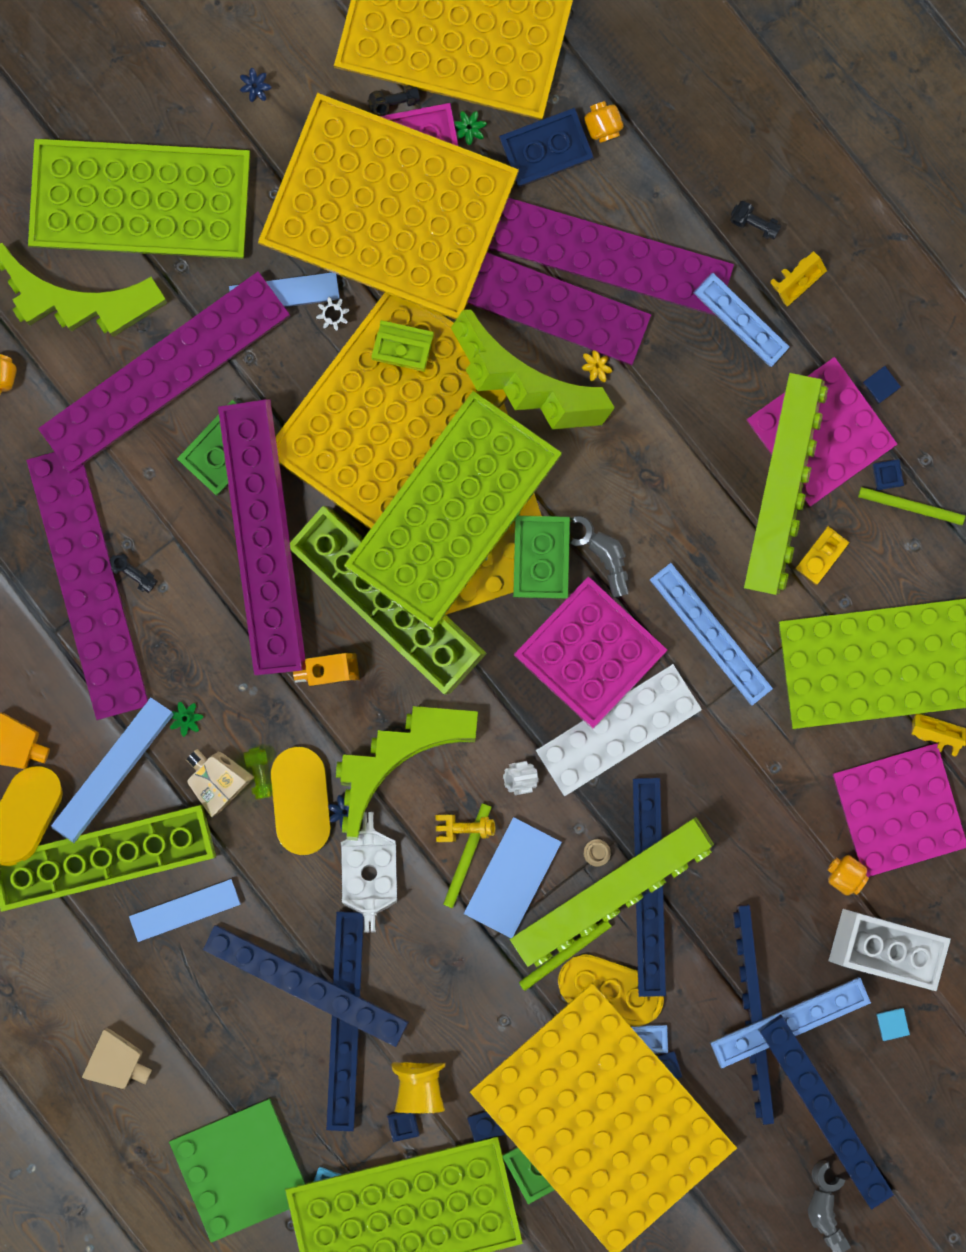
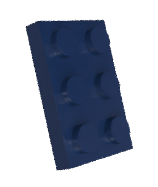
[499,108,594,188]

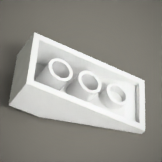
[828,909,951,991]

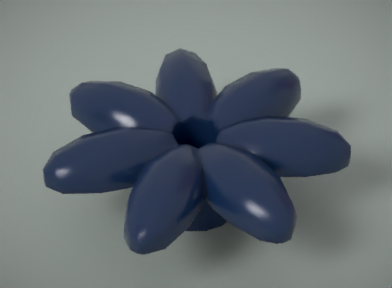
[240,68,272,102]
[328,795,349,830]

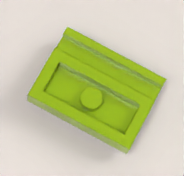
[371,320,434,372]

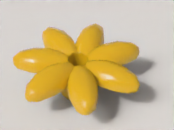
[582,350,612,383]

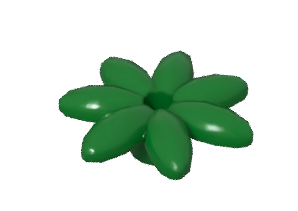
[454,111,487,145]
[170,702,203,737]

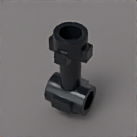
[367,85,420,116]
[730,201,781,240]
[110,554,158,594]

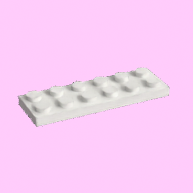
[536,664,702,796]

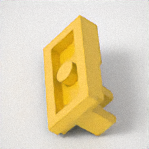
[771,251,827,307]
[795,526,849,585]
[912,714,966,756]

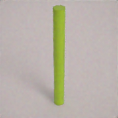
[858,487,965,525]
[443,803,492,908]
[518,920,612,991]

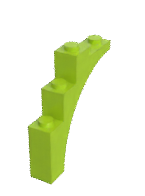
[0,243,168,337]
[451,310,614,429]
[336,706,478,841]

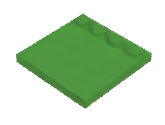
[169,1098,306,1242]

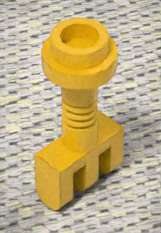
[435,815,495,842]

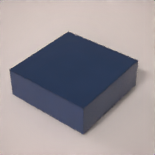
[863,366,901,404]
[872,459,904,491]
[387,1112,420,1142]

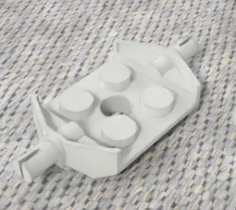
[341,812,397,933]

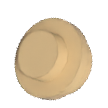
[584,839,611,866]

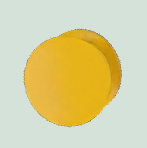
[391,1062,446,1113]

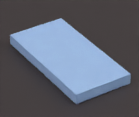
[464,817,562,938]

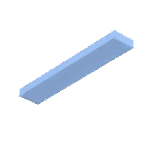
[650,563,773,706]
[51,698,173,843]
[710,977,871,1068]

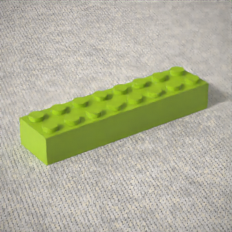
[744,373,828,595]
[290,506,487,695]
[0,805,216,912]
[510,817,714,968]

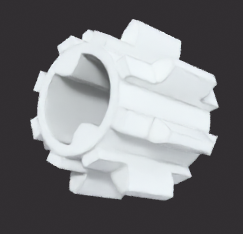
[316,297,349,330]
[503,761,539,795]

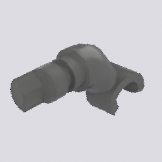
[570,516,628,598]
[808,1160,851,1252]

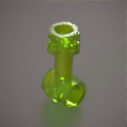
[243,747,273,800]

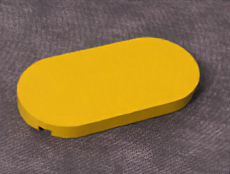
[271,747,331,855]
[0,766,63,866]
[558,954,664,1027]

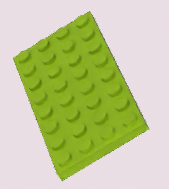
[28,139,250,259]
[344,391,562,630]
[778,599,966,729]
[285,1137,523,1252]

